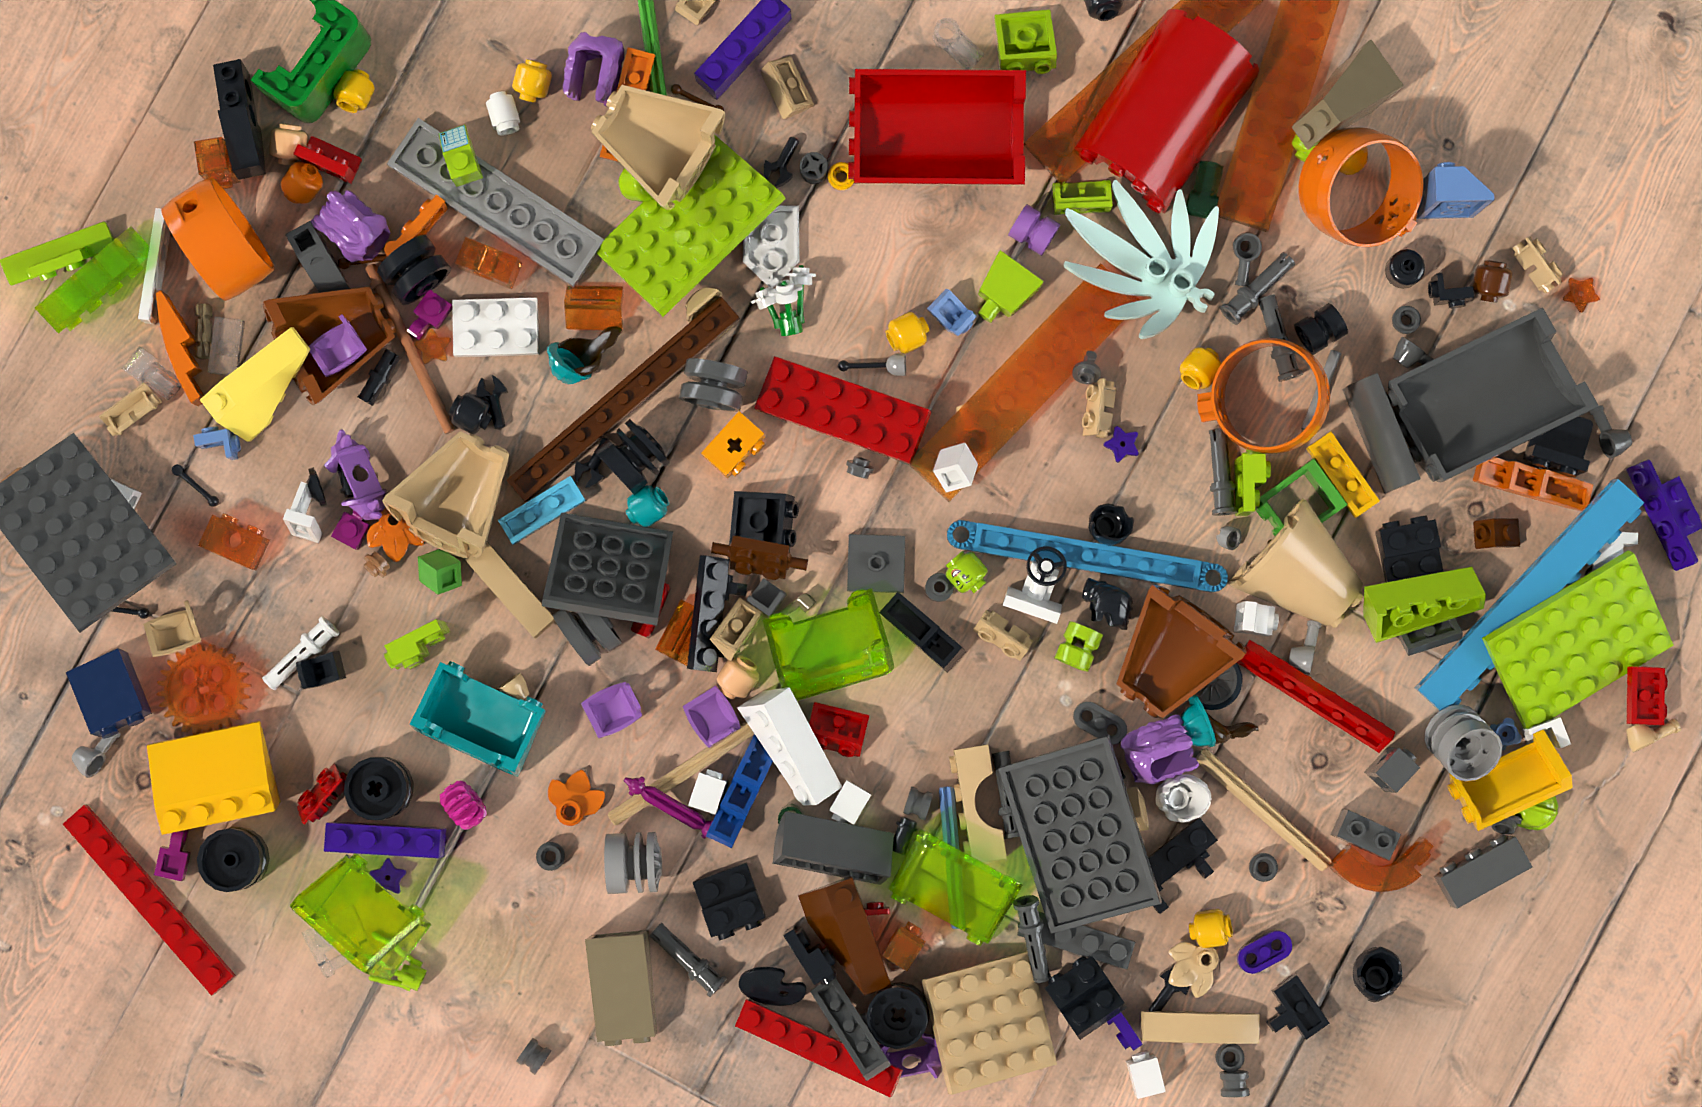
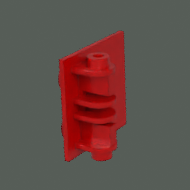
[297,763,347,825]

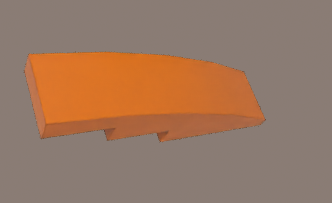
[156,290,205,406]
[1473,457,1593,512]

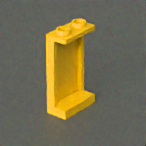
[1447,730,1573,831]

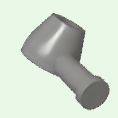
[1289,620,1322,675]
[72,733,121,778]

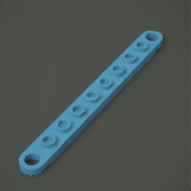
[947,520,1228,592]

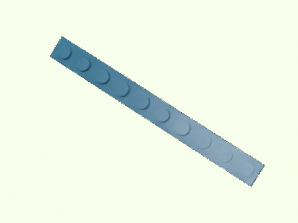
[1414,479,1644,711]

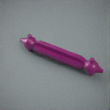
[624,777,713,839]

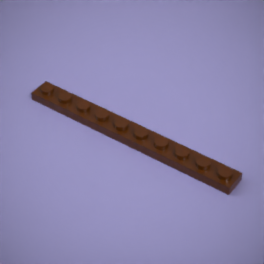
[506,296,740,502]

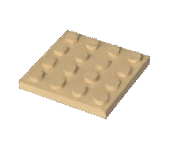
[922,951,1057,1095]

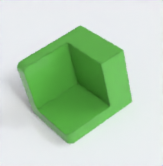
[418,549,462,595]

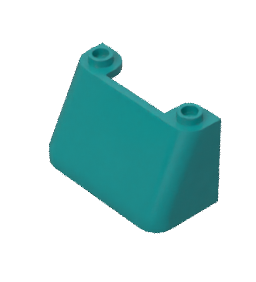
[409,661,546,777]

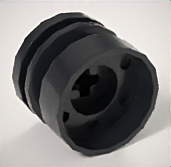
[594,419,670,495]
[866,982,930,1049]

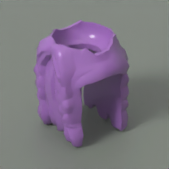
[563,32,624,106]
[311,190,391,262]
[1121,715,1199,785]

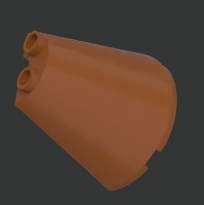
[263,286,396,405]
[1116,584,1247,719]

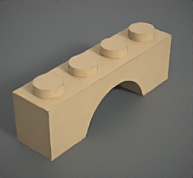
[949,745,1007,864]

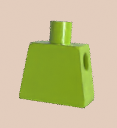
[978,250,1044,323]

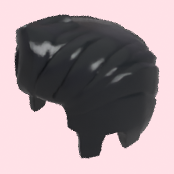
[1082,578,1133,630]
[1352,947,1403,1003]

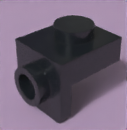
[1428,273,1474,309]
[296,651,346,689]

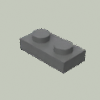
[1398,618,1463,656]

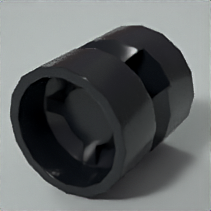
[1294,303,1348,355]

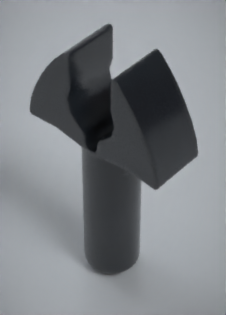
[764,137,799,188]
[476,375,508,429]
[575,438,608,489]
[1148,966,1189,1011]

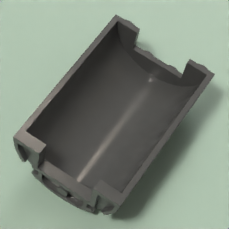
[1386,307,1599,483]

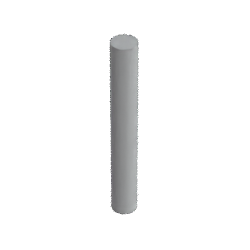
[1301,350,1341,430]

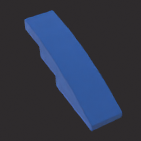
[706,734,773,848]

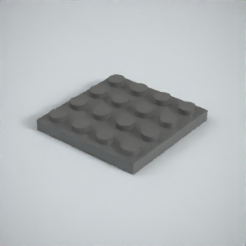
[542,513,673,625]

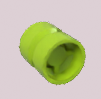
[1054,621,1103,672]

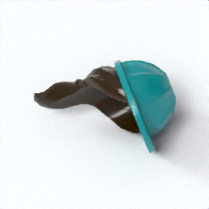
[547,326,623,384]
[1180,694,1259,747]

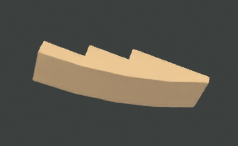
[464,541,555,639]
[1141,1011,1260,1044]

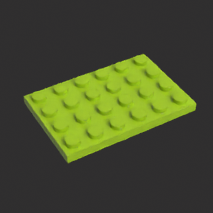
[597,134,786,317]
[1482,550,1674,729]

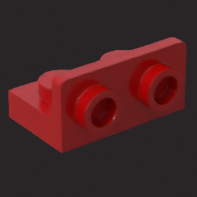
[293,136,362,184]
[1626,666,1668,725]
[809,702,870,757]

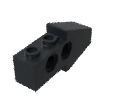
[213,59,266,180]

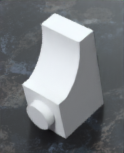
[1234,601,1279,636]

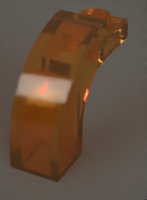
[1328,837,1434,892]

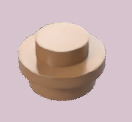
[364,551,390,578]

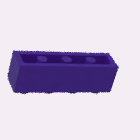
[694,0,792,100]
[324,822,446,858]

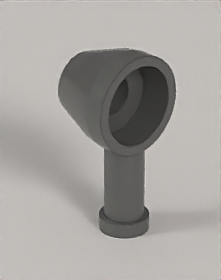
[1233,233,1262,286]
[1393,337,1434,368]
[1589,405,1632,458]

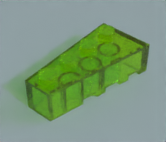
[35,226,149,334]

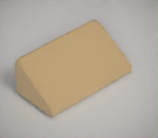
[760,56,814,119]
[710,597,763,661]

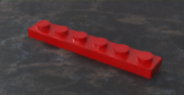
[1237,640,1396,753]
[735,999,903,1097]

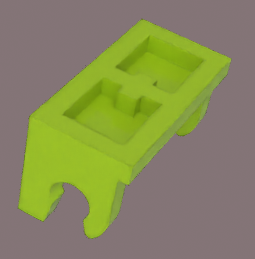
[1052,180,1113,215]

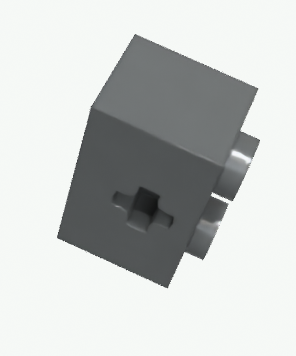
[1364,747,1420,793]
[1331,809,1401,860]

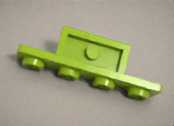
[0,221,116,285]

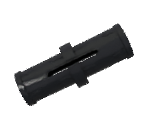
[357,348,402,406]

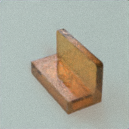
[564,286,624,330]
[655,599,694,666]

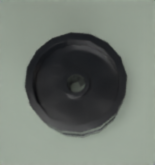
[377,235,451,305]
[344,757,414,820]
[197,827,270,892]

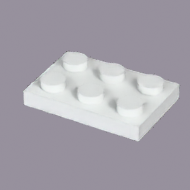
[452,298,539,357]

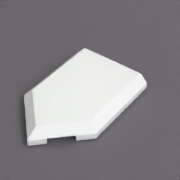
[743,206,799,289]

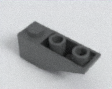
[285,221,351,293]

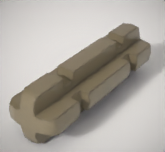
[195,303,212,359]

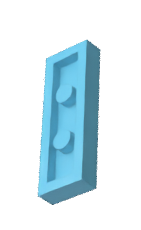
[498,476,586,545]

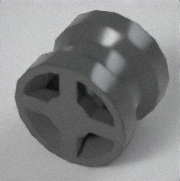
[800,152,828,184]
[903,786,933,820]
[516,1038,552,1075]
[1219,1070,1250,1098]

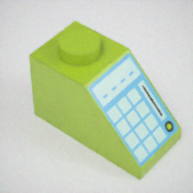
[438,125,483,187]

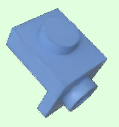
[927,289,977,336]
[193,427,241,460]

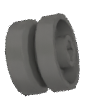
[679,358,748,412]
[553,610,622,666]

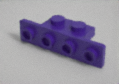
[1626,459,1702,571]

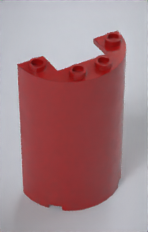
[1074,9,1259,214]
[848,69,1026,185]

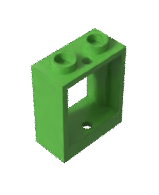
[1255,459,1347,537]

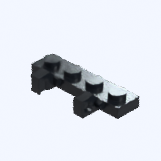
[687,555,747,672]
[1148,818,1218,914]

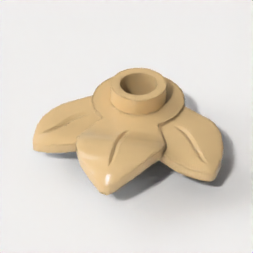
[1168,942,1219,998]

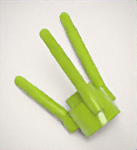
[365,930,427,991]

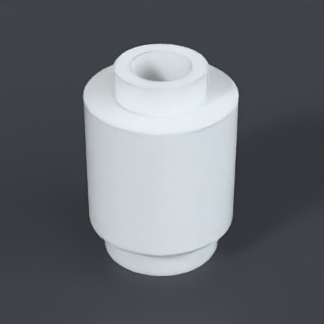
[486,91,520,136]

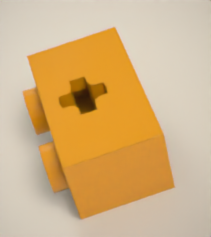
[701,411,765,478]

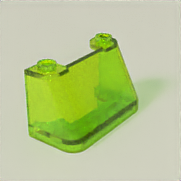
[762,588,894,701]
[888,828,1023,946]
[290,853,432,980]

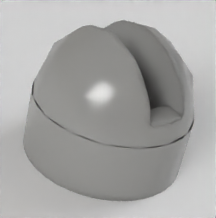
[1216,526,1242,550]

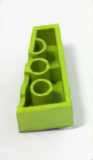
[1363,567,1486,643]

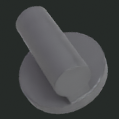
[1072,351,1101,384]

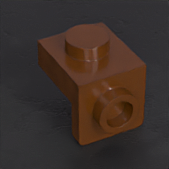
[1473,518,1520,549]

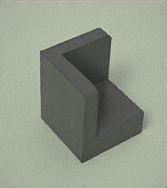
[747,578,787,618]

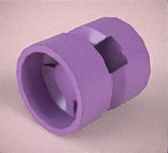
[1008,204,1061,256]

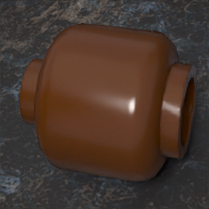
[1473,260,1512,303]

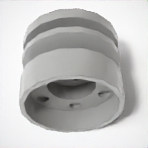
[1424,704,1502,781]
[604,832,662,894]

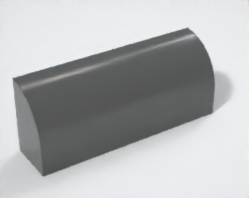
[1342,373,1421,494]
[772,811,894,885]

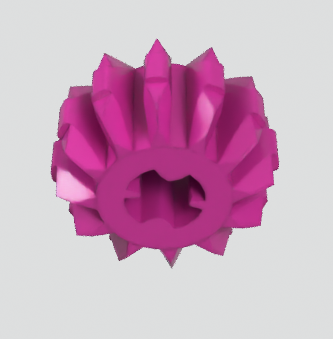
[440,780,487,830]

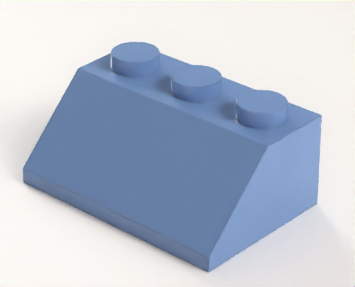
[1417,162,1494,219]

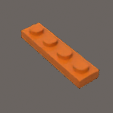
[599,47,655,163]

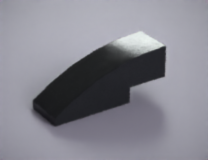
[879,592,966,673]

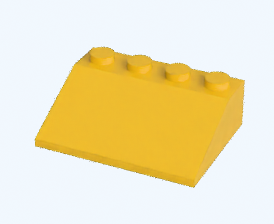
[147,721,281,835]

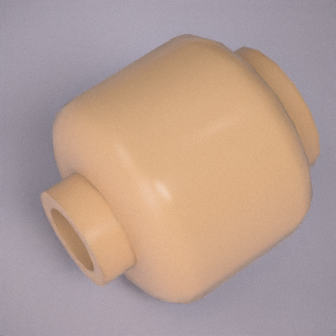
[269,123,308,165]
[717,655,759,699]

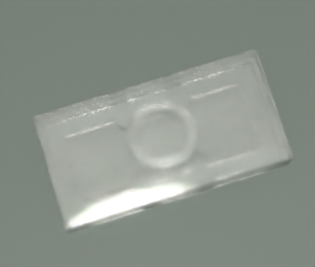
[208,317,245,376]

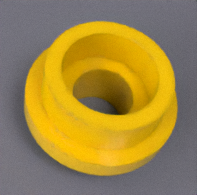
[828,162,854,190]

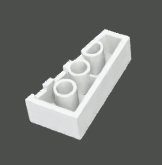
[737,687,842,805]

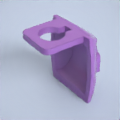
[308,314,367,377]
[581,682,643,738]
[683,686,741,748]

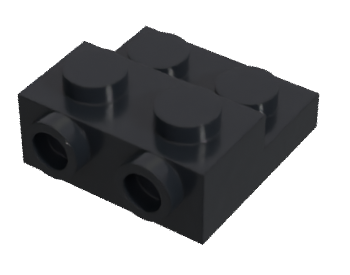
[729,491,799,552]
[1375,515,1444,583]
[693,862,766,941]
[783,925,838,985]
[1045,956,1128,1040]

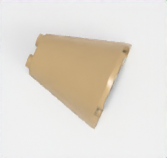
[591,85,725,210]
[382,431,509,558]
[1228,498,1364,628]

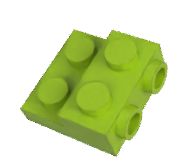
[994,10,1057,74]
[1234,450,1271,516]
[384,619,450,670]

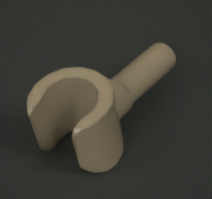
[776,593,816,619]

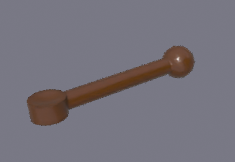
[671,84,724,111]
[338,255,387,269]

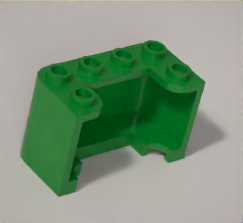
[251,0,371,123]

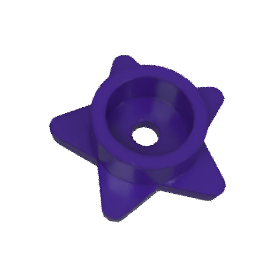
[1103,426,1139,463]
[369,858,407,894]

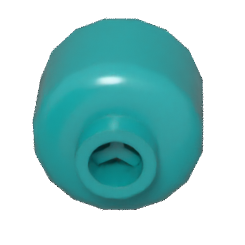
[625,485,669,527]

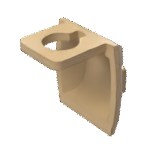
[685,287,734,340]
[143,600,201,657]

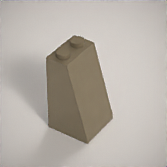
[1292,39,1404,150]
[585,930,657,1046]

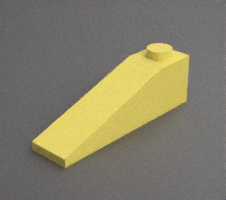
[200,327,310,442]

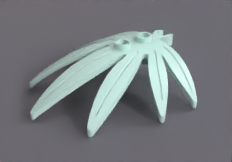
[1064,180,1219,339]

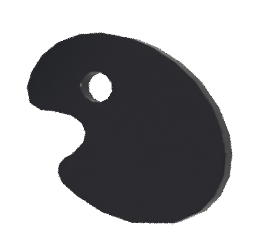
[739,967,806,1006]

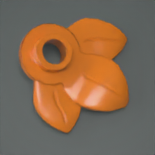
[367,507,424,562]
[548,770,605,826]

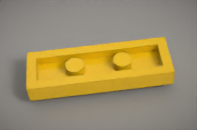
[1306,432,1380,518]

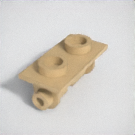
[1512,236,1563,294]
[1082,378,1117,438]
[99,382,162,436]
[973,610,1034,661]

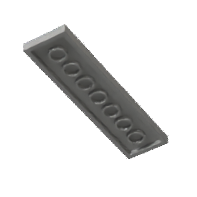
[387,118,605,288]

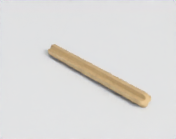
[608,722,754,825]
[1195,748,1332,871]

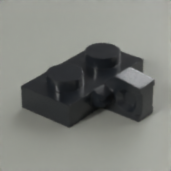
[1266,974,1330,1040]

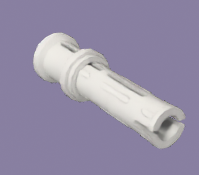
[262,616,340,690]

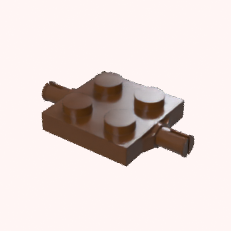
[711,535,808,580]

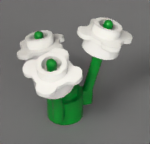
[751,265,816,336]

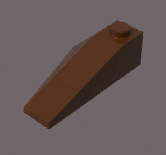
[798,876,892,995]

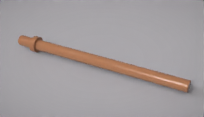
[365,264,455,434]

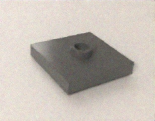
[847,534,905,593]

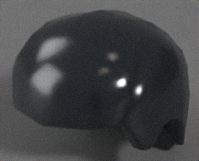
[1088,503,1134,546]

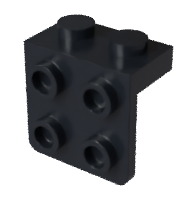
[1523,417,1593,477]

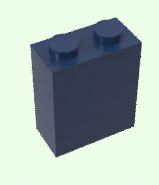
[66,648,152,739]

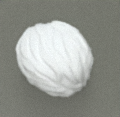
[1156,774,1212,822]

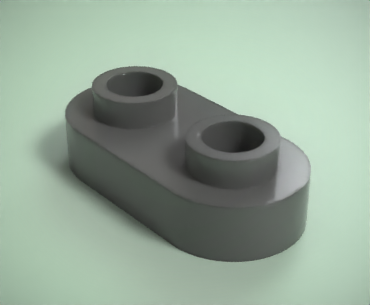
[1073,702,1127,744]

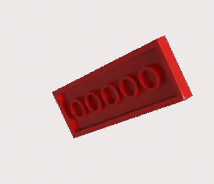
[754,356,931,465]

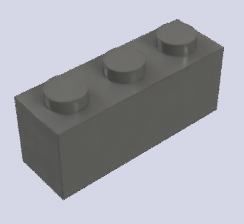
[1434,834,1532,909]

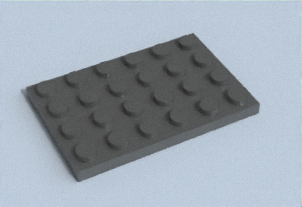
[0,433,176,633]
[998,735,1162,934]

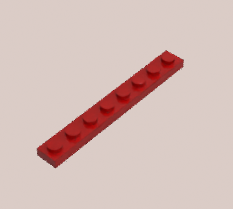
[63,805,236,996]

